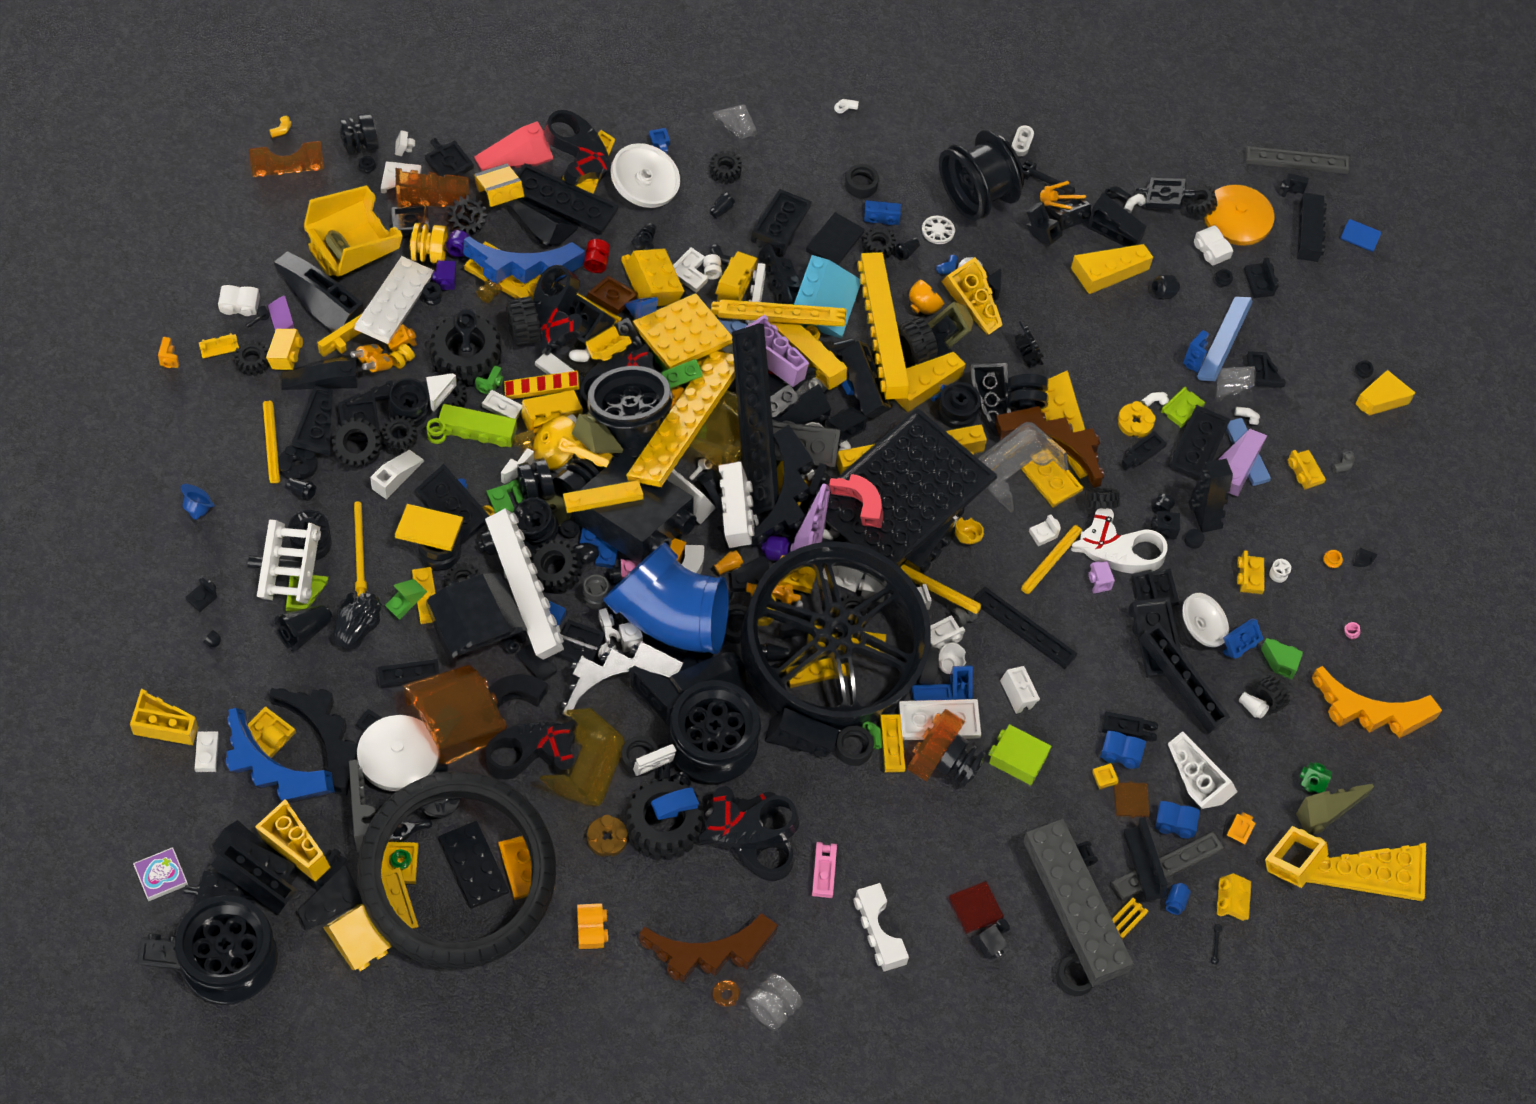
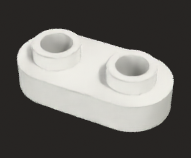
[1012,126,1034,156]

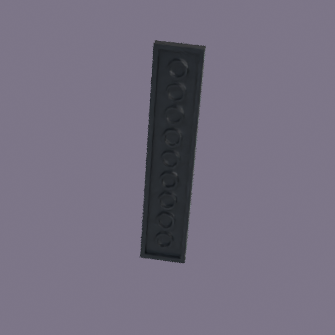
[731,323,779,515]

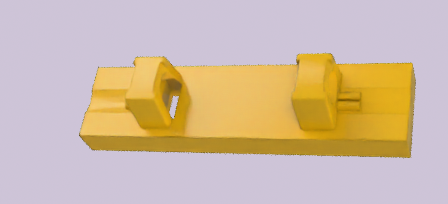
[317,313,363,357]

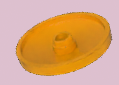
[1204,185,1274,245]

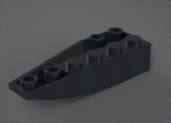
[274,251,364,333]

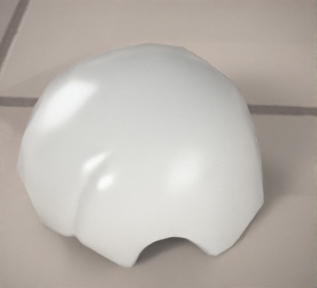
[938,642,966,674]

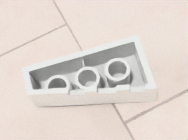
[719,462,754,548]

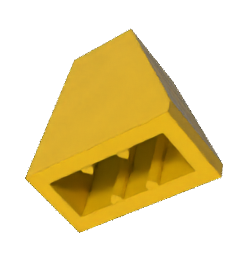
[1356,370,1415,415]

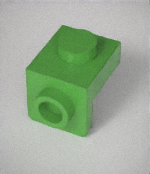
[475,365,504,394]

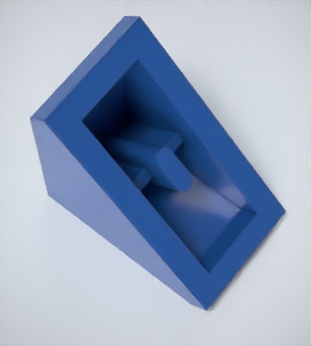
[625,297,658,320]
[949,665,973,700]

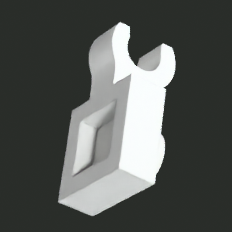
[599,608,620,645]

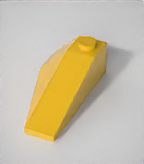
[941,257,1002,335]

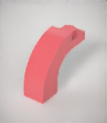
[829,474,883,528]

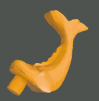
[746,582,801,605]

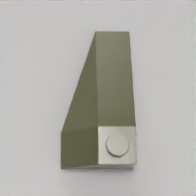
[1296,784,1374,834]

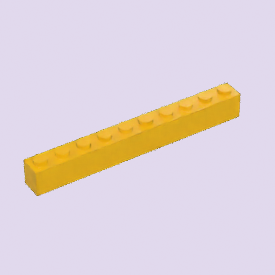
[857,252,909,400]

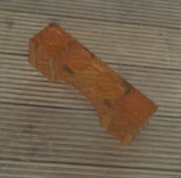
[249,141,324,177]

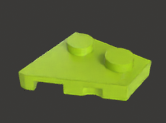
[286,575,328,611]

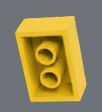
[626,249,684,306]

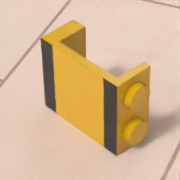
[474,164,524,207]

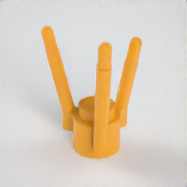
[1040,181,1086,210]

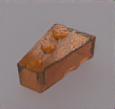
[907,708,965,782]

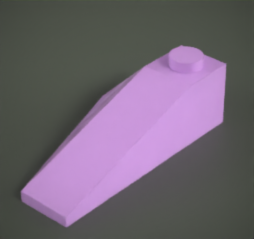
[790,484,830,552]

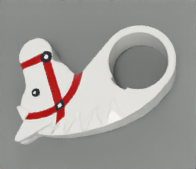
[1071,508,1167,574]

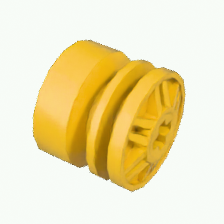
[410,223,448,264]

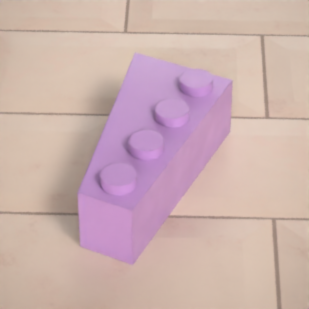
[745,314,809,387]

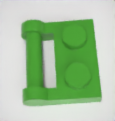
[486,480,524,513]

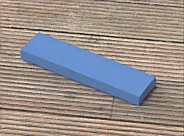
[1226,418,1271,486]

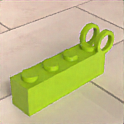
[427,404,517,447]

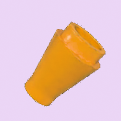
[714,550,744,575]

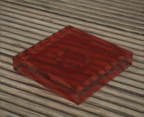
[949,881,1004,934]

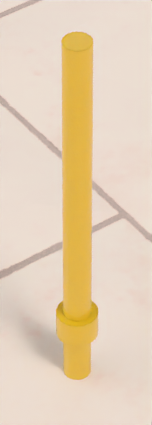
[354,501,367,597]

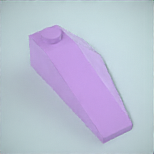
[1218,429,1267,497]

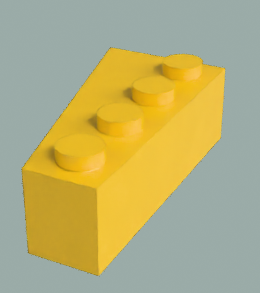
[255,799,331,882]

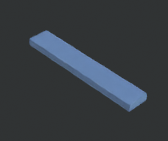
[1197,297,1253,381]

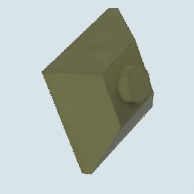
[928,302,973,348]
[572,413,623,453]

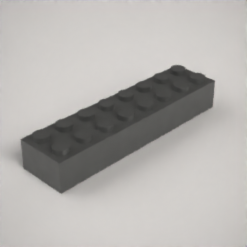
[1023,819,1134,987]

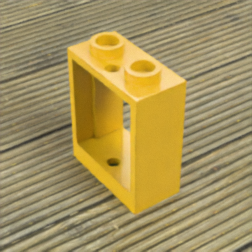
[1265,826,1328,888]

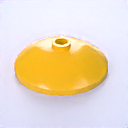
[532,416,578,470]

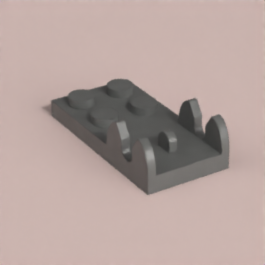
[772,419,840,467]
[349,760,376,852]

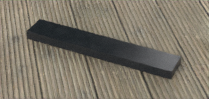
[973,586,1078,669]

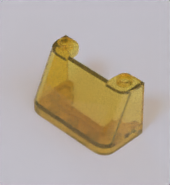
[689,390,742,469]

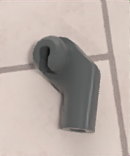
[1332,451,1355,473]

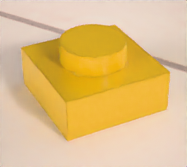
[1092,763,1119,790]

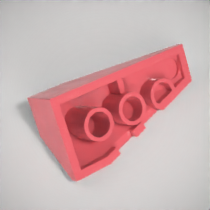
[474,121,553,171]

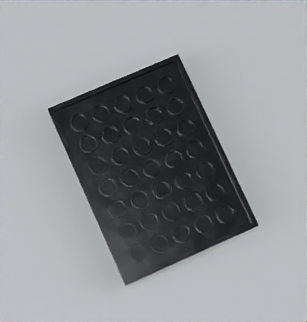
[807,408,997,566]

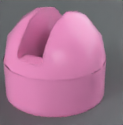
[1345,622,1361,639]

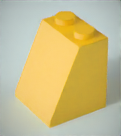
[323,904,391,971]

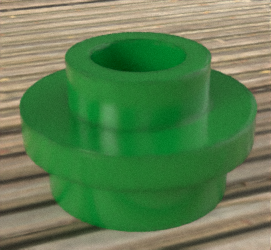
[390,849,411,870]

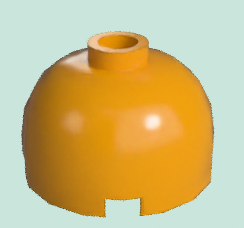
[909,279,944,315]

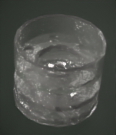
[746,973,803,1030]

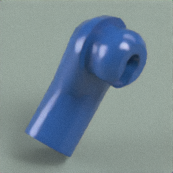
[936,255,958,275]

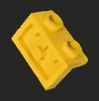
[1288,450,1326,490]
[1237,550,1264,594]

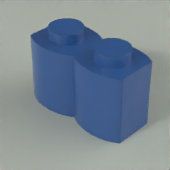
[1100,731,1146,769]
[1155,801,1200,839]

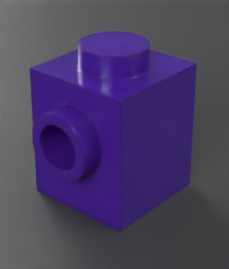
[433,260,456,290]

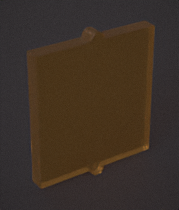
[1114,781,1150,818]

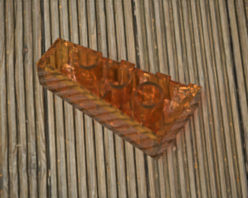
[395,168,470,207]

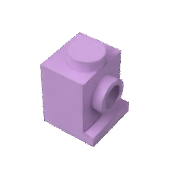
[1089,561,1115,594]

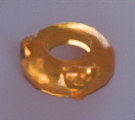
[713,980,740,1007]

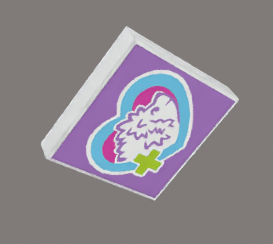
[133,847,188,902]

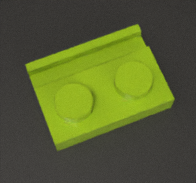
[1161,387,1205,428]

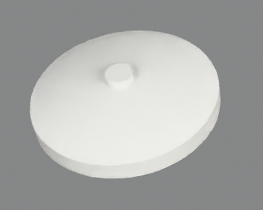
[611,143,680,208]
[357,715,439,791]

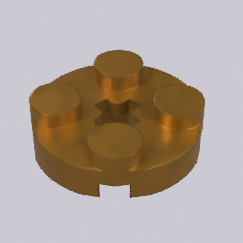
[587,815,628,857]

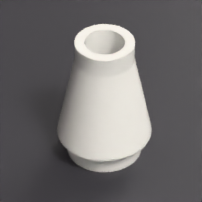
[1239,692,1269,719]

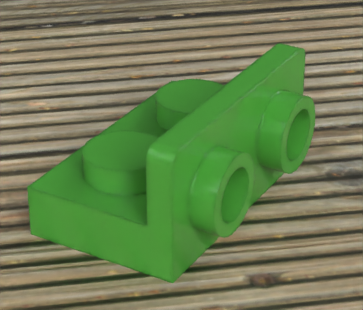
[661,359,703,389]

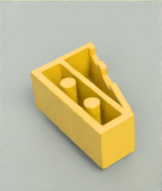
[715,251,758,302]
[521,390,583,435]
[130,688,198,745]

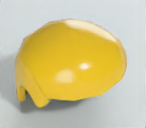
[955,517,984,545]

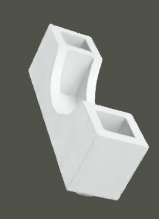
[854,883,909,972]

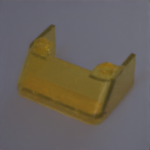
[540,708,625,806]

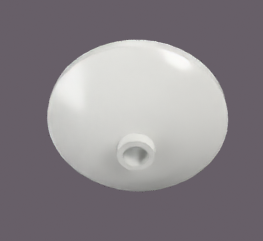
[1183,593,1229,647]

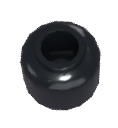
[1152,275,1180,298]
[478,530,498,555]

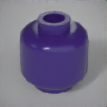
[445,230,470,257]
[762,536,791,561]

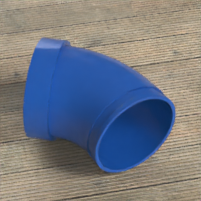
[602,542,729,654]

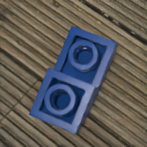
[651,787,699,820]

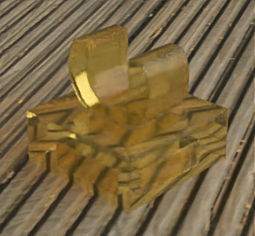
[513,430,535,452]

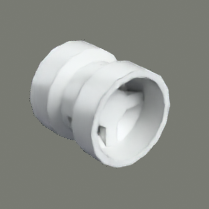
[703,254,722,280]

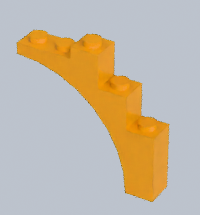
[1312,666,1442,739]

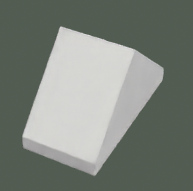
[426,373,457,411]

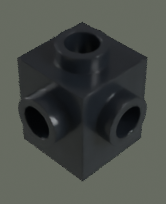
[1151,511,1180,539]

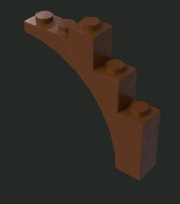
[995,406,1104,488]
[639,913,778,983]

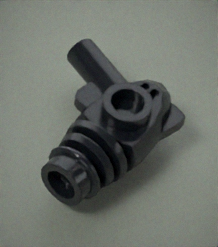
[631,223,656,250]

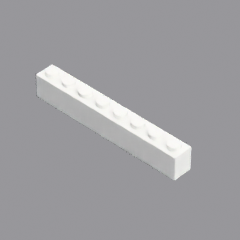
[485,509,564,660]

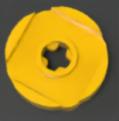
[1118,401,1156,438]

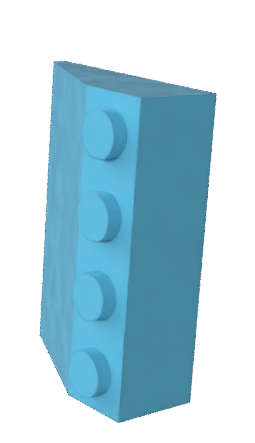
[794,255,861,339]

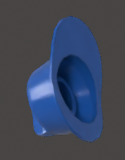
[180,484,215,520]

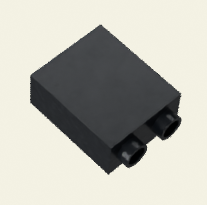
[573,452,697,564]

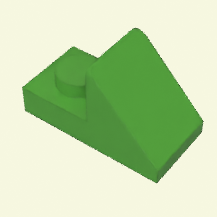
[385,579,427,620]

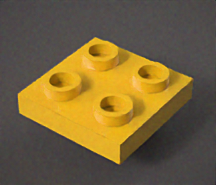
[248,706,296,758]

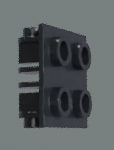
[1015,321,1044,367]

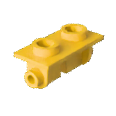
[199,333,239,358]

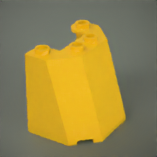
[304,185,403,276]

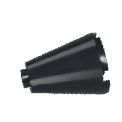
[274,605,332,652]

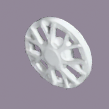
[922,216,955,244]

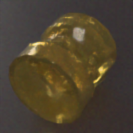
[476,279,502,303]

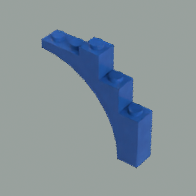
[463,237,585,284]
[226,708,335,802]

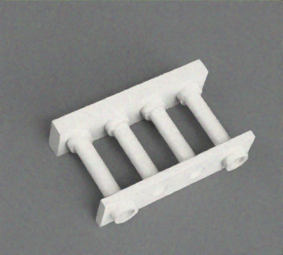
[257,520,321,604]

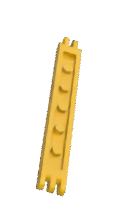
[711,300,847,327]

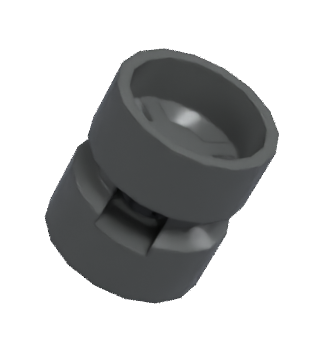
[583,574,609,609]

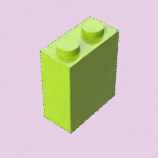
[988,724,1052,786]

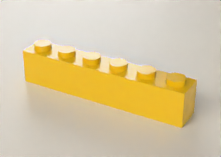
[768,321,847,390]

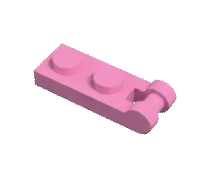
[812,842,837,898]

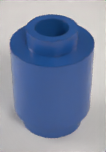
[1165,883,1191,915]

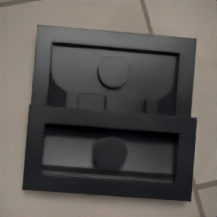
[1133,568,1180,607]

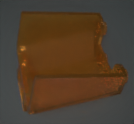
[403,665,507,764]

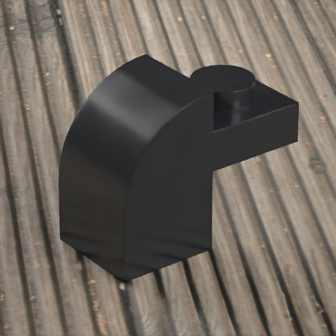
[1027,202,1063,245]

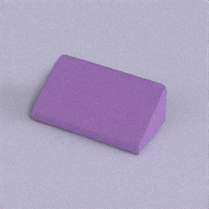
[268,296,294,331]

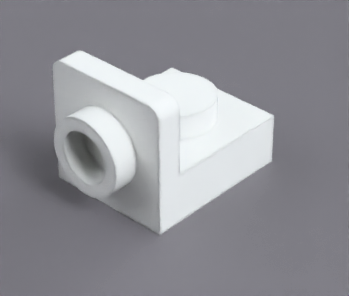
[1029,515,1061,547]

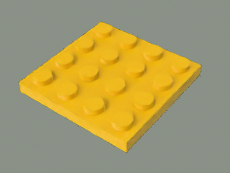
[632,293,732,369]

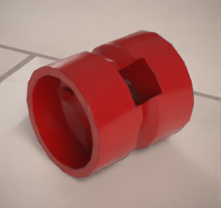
[583,239,610,273]

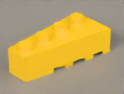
[1071,244,1153,294]
[895,352,966,413]

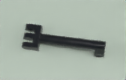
[1022,160,1075,200]

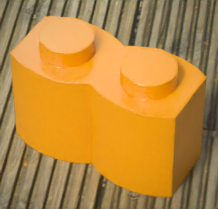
[577,904,608,949]

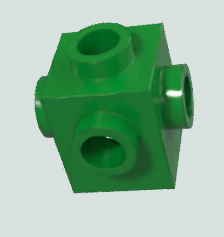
[1299,762,1332,793]

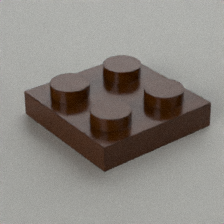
[587,276,638,315]

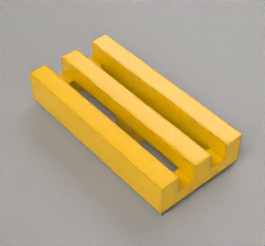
[1112,898,1148,940]

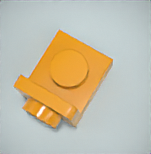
[388,324,417,351]
[158,337,179,368]
[1227,812,1256,844]

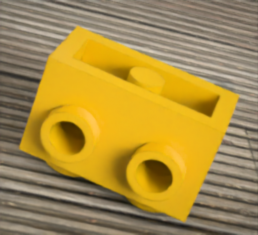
[266,329,303,370]

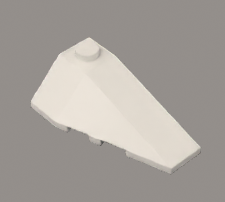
[667,469,716,524]
[1168,731,1237,809]

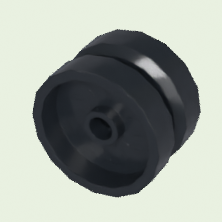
[1007,374,1049,410]
[937,381,981,429]
[517,457,555,500]
[418,532,461,570]

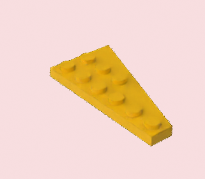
[1041,370,1087,479]
[1303,843,1426,901]

